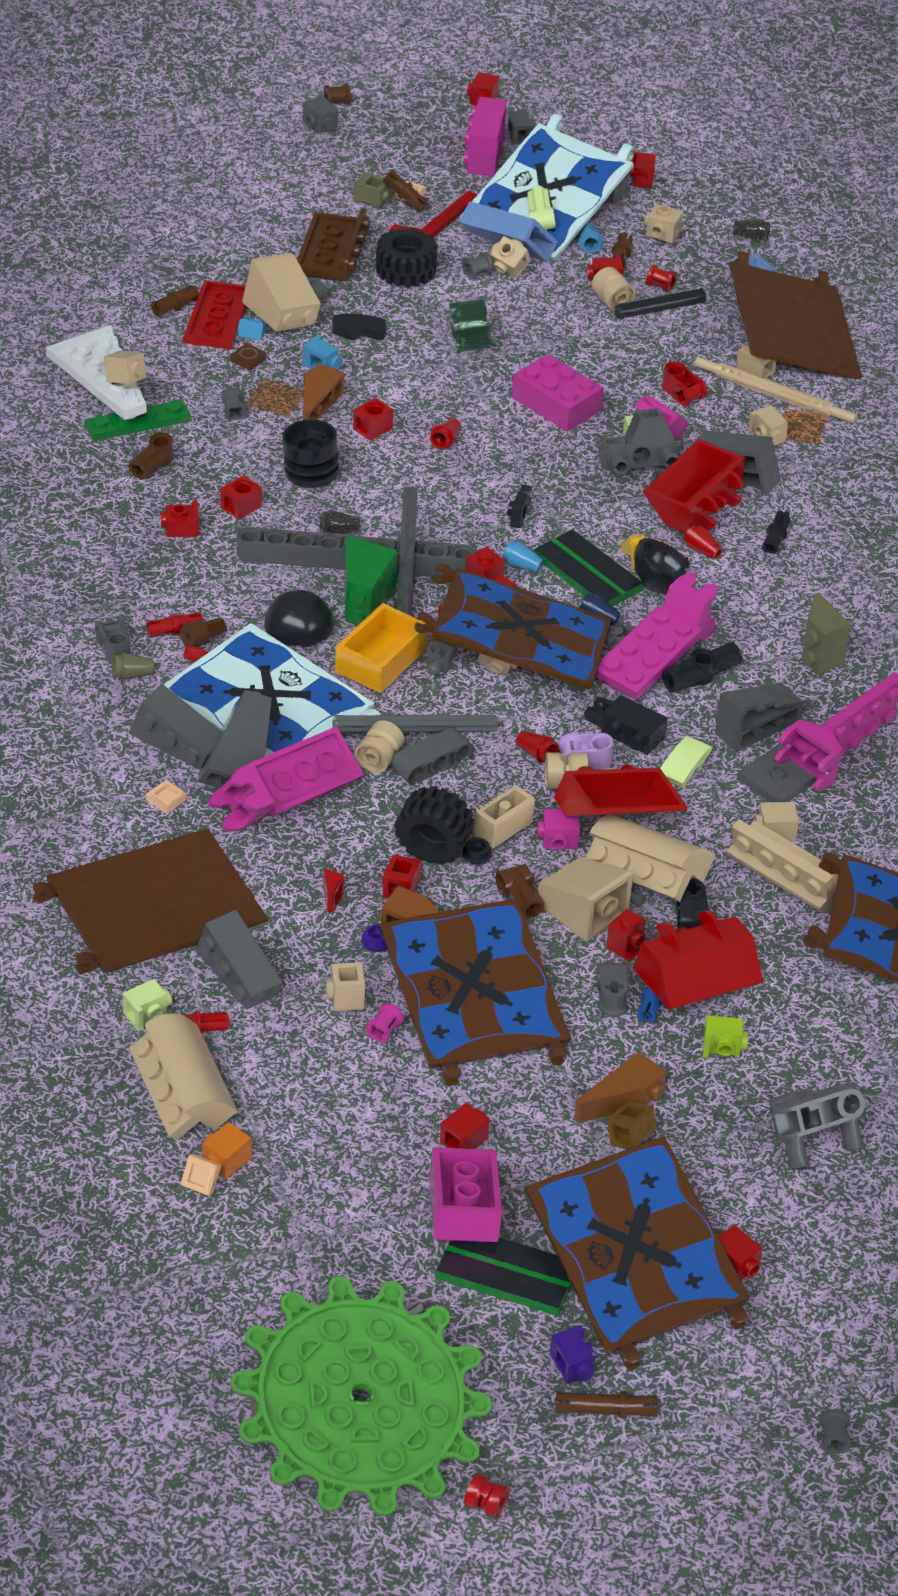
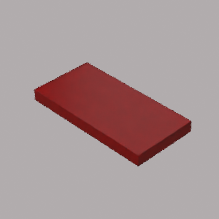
[183,280,247,350]

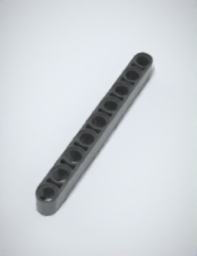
[237,527,475,577]

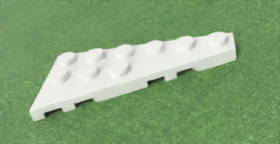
[46,325,147,420]

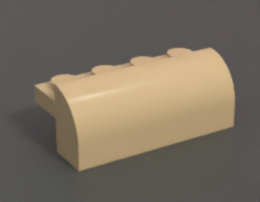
[585,814,715,902]
[726,819,838,914]
[129,1013,238,1140]

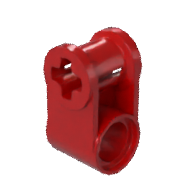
[662,361,707,407]

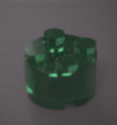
[449,299,491,353]

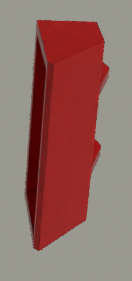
[642,439,745,533]
[553,765,687,816]
[633,910,763,1009]

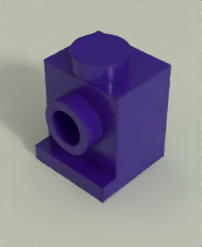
[549,1325,595,1384]

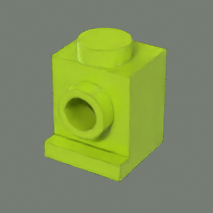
[703,1015,748,1058]

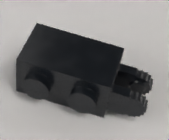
[584,695,668,755]

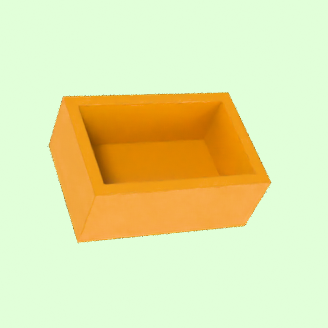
[335,603,428,693]

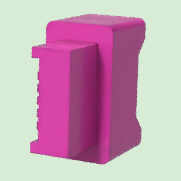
[634,395,689,440]

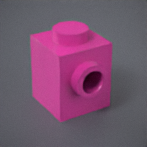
[537,809,580,850]

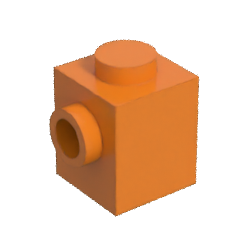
[202,1122,252,1179]

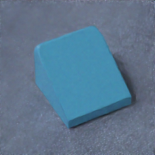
[237,317,268,340]

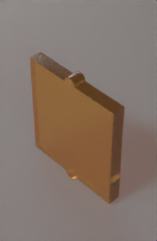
[247,380,304,417]
[784,408,827,445]

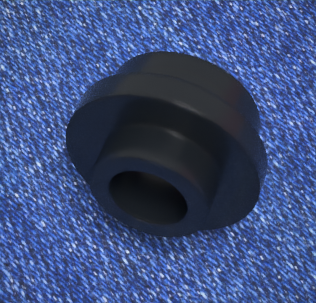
[462,838,492,864]

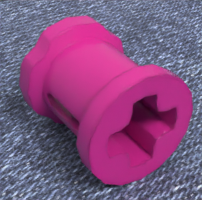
[365,1003,404,1043]

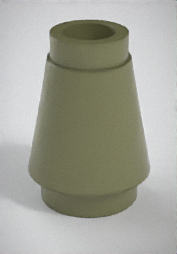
[112,652,154,680]

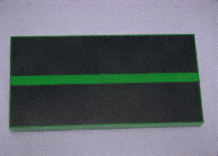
[533,529,644,606]
[435,1237,572,1316]

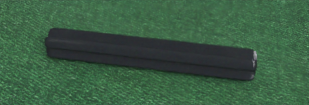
[614,288,706,319]

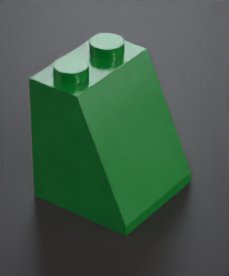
[344,535,397,626]

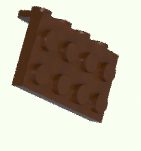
[297,208,370,281]

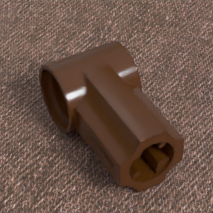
[129,432,173,480]
[495,864,545,919]

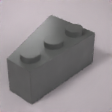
[692,431,781,496]
[715,683,803,752]
[129,684,221,770]
[195,910,283,1009]

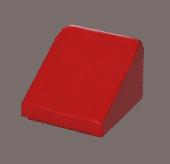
[323,869,344,913]

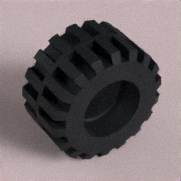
[376,228,437,288]
[394,786,475,865]

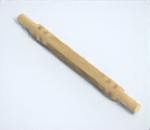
[695,357,858,424]

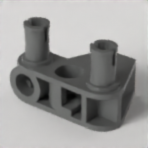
[599,408,680,475]
[768,1083,865,1169]

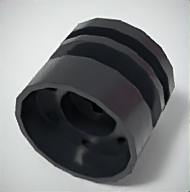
[282,419,339,487]

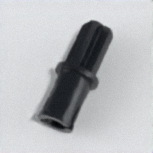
[762,510,791,554]

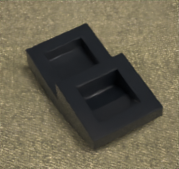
[332,314,386,340]

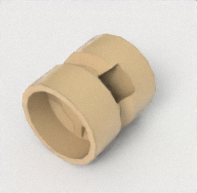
[591,267,636,312]
[354,720,405,773]
[545,753,588,789]

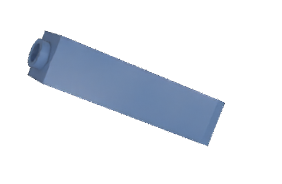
[459,201,558,262]

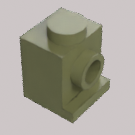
[354,172,392,207]

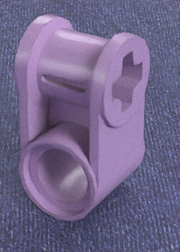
[558,733,613,769]

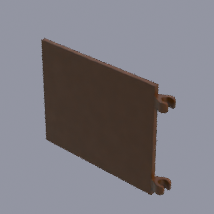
[729,251,862,379]
[33,828,268,974]

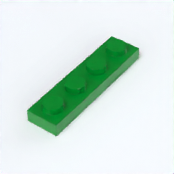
[84,400,190,441]

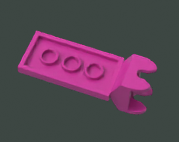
[595,573,717,700]
[774,672,898,791]
[208,726,365,831]

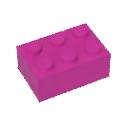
[463,97,507,177]
[512,354,604,432]
[429,1147,502,1242]

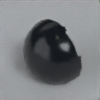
[634,538,690,594]
[264,590,334,648]

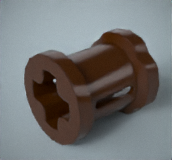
[323,83,351,104]

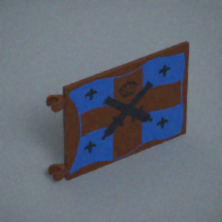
[414,563,612,690]
[803,852,898,982]
[379,898,571,1086]
[524,1136,750,1370]

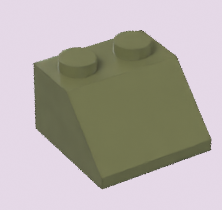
[802,593,851,674]

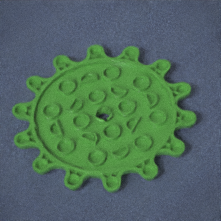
[230,1276,492,1516]

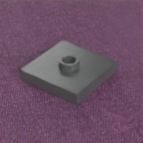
[737,747,817,802]

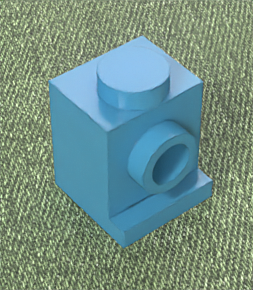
[302,334,342,370]

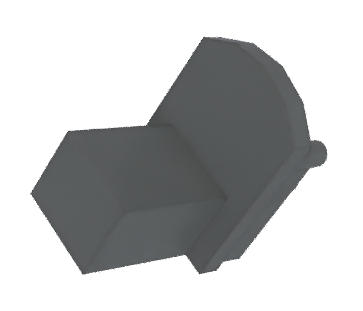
[426,639,457,675]

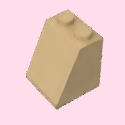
[242,253,321,332]
[538,857,633,942]

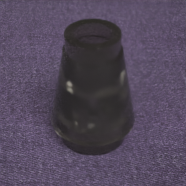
[733,219,770,243]
[320,510,360,534]

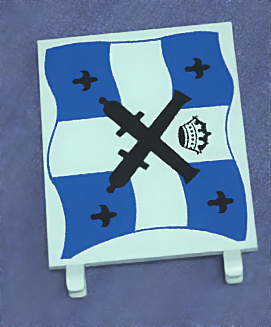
[460,114,634,260]
[164,623,381,756]

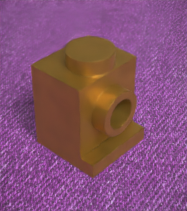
[607,1101,657,1150]

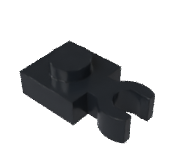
[507,484,533,528]

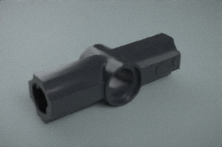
[662,642,742,693]

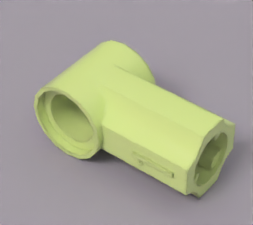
[528,186,556,230]

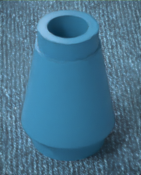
[579,224,603,253]
[502,540,544,573]

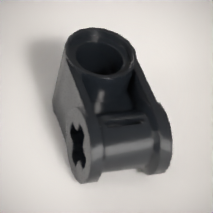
[676,878,710,929]

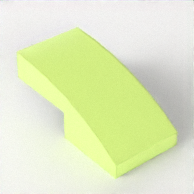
[660,736,712,788]

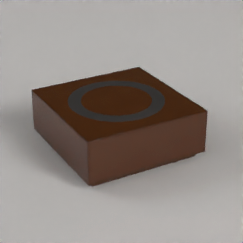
[231,343,266,371]

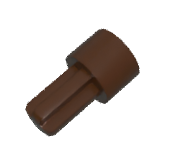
[180,618,227,646]

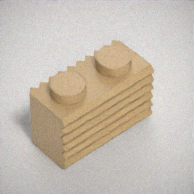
[475,785,535,849]

